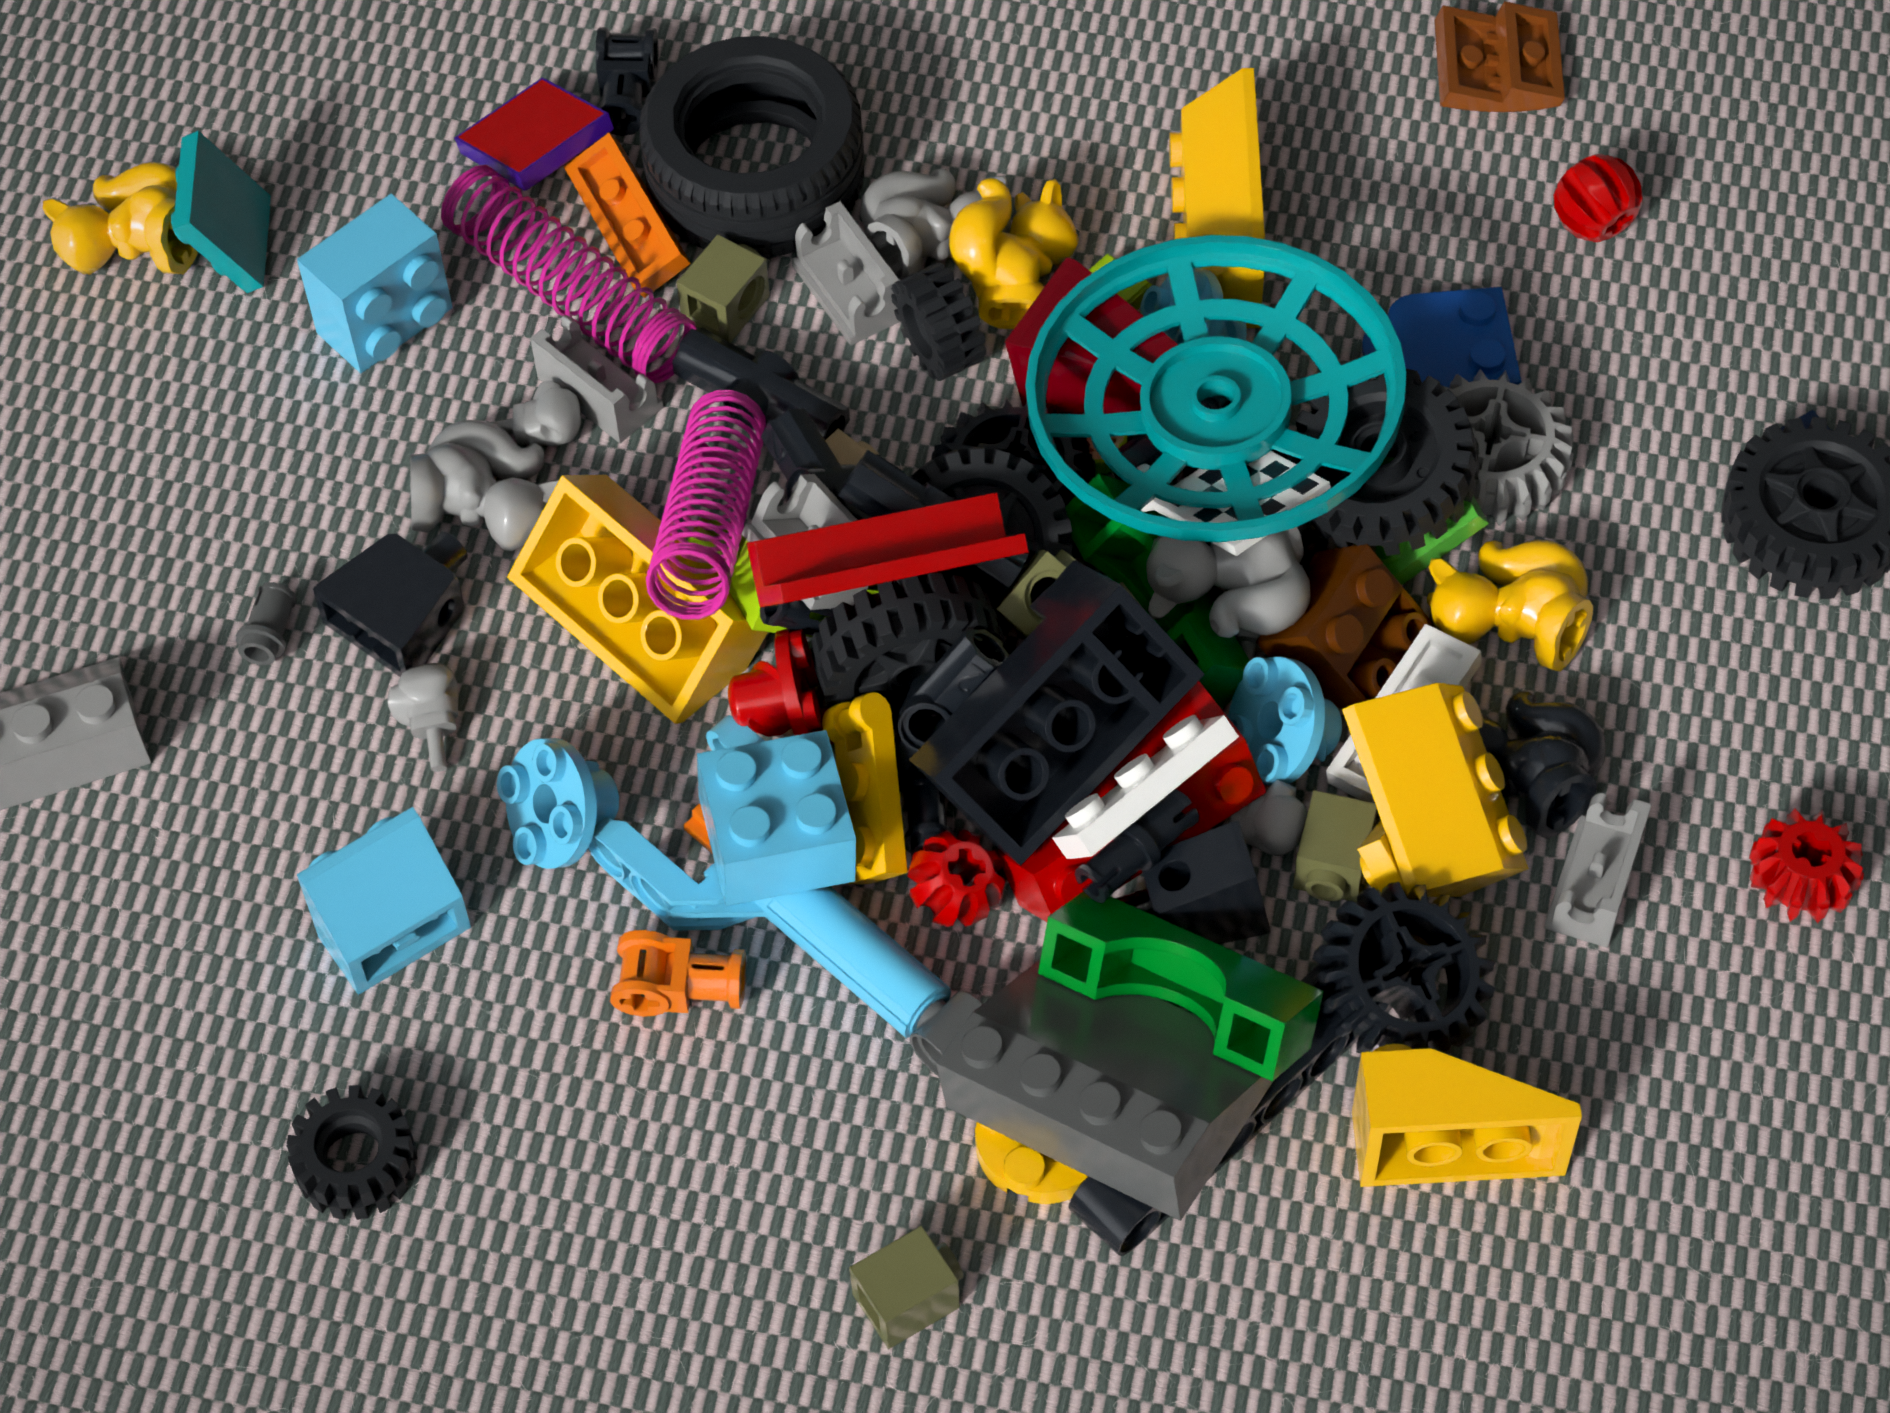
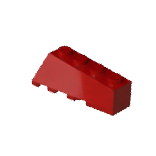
[998,681,1266,922]

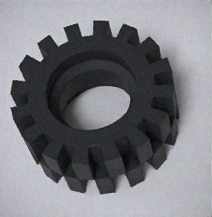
[891,262,987,381]
[286,1085,418,1220]

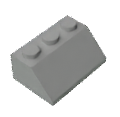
[0,657,151,810]

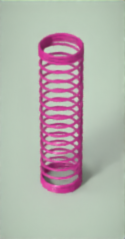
[441,165,697,384]
[646,390,766,620]

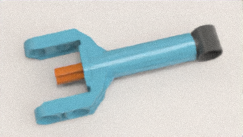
[588,715,982,1077]

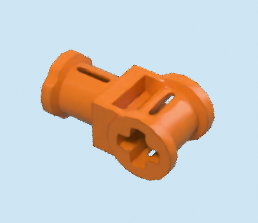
[610,930,746,1017]

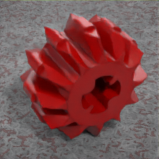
[1749,808,1864,924]

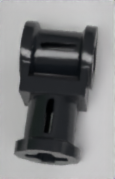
[596,27,659,136]

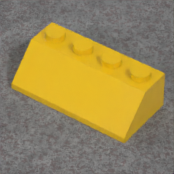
[1169,68,1265,328]
[507,475,768,724]

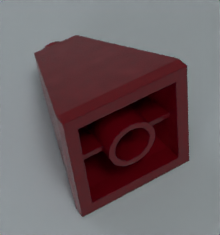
[1005,257,1178,414]

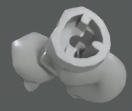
[860,169,1011,280]
[410,420,559,551]
[1146,527,1311,638]

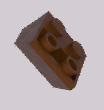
[1256,544,1437,709]

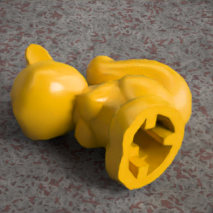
[42,162,198,275]
[949,178,1079,329]
[1427,539,1593,672]

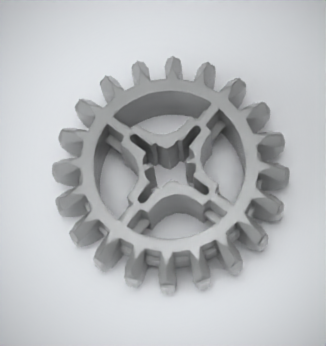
[1441,369,1574,526]

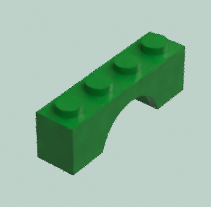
[1065,474,1250,709]
[1038,891,1324,1082]

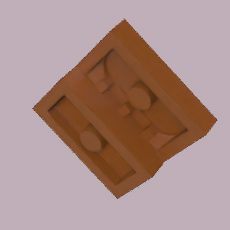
[1434,1,1565,112]

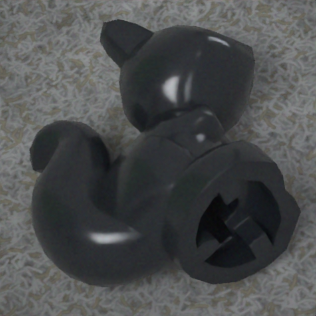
[1479,691,1606,839]

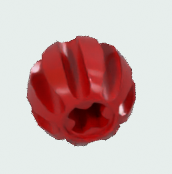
[1553,153,1643,243]
[907,830,1006,927]

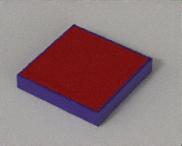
[454,77,614,191]

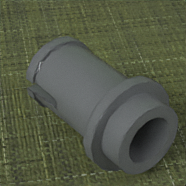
[236,582,297,665]

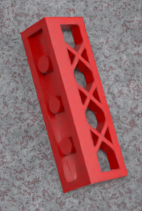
[747,492,1029,608]

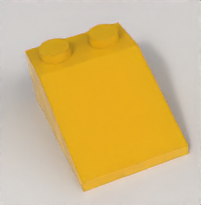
[1352,1044,1582,1187]

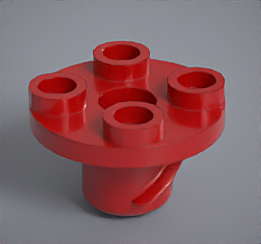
[728,629,834,745]

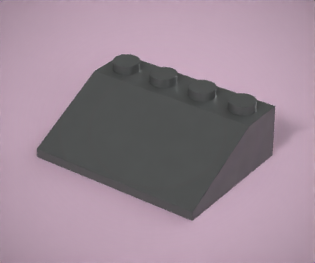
[936,960,1273,1221]

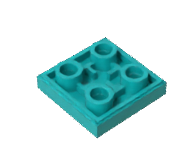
[171,130,271,293]

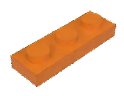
[563,133,691,298]

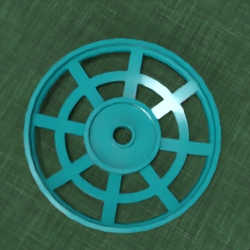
[1025,235,1406,542]

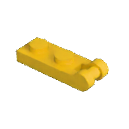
[822,692,908,884]

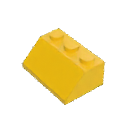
[1342,682,1529,897]

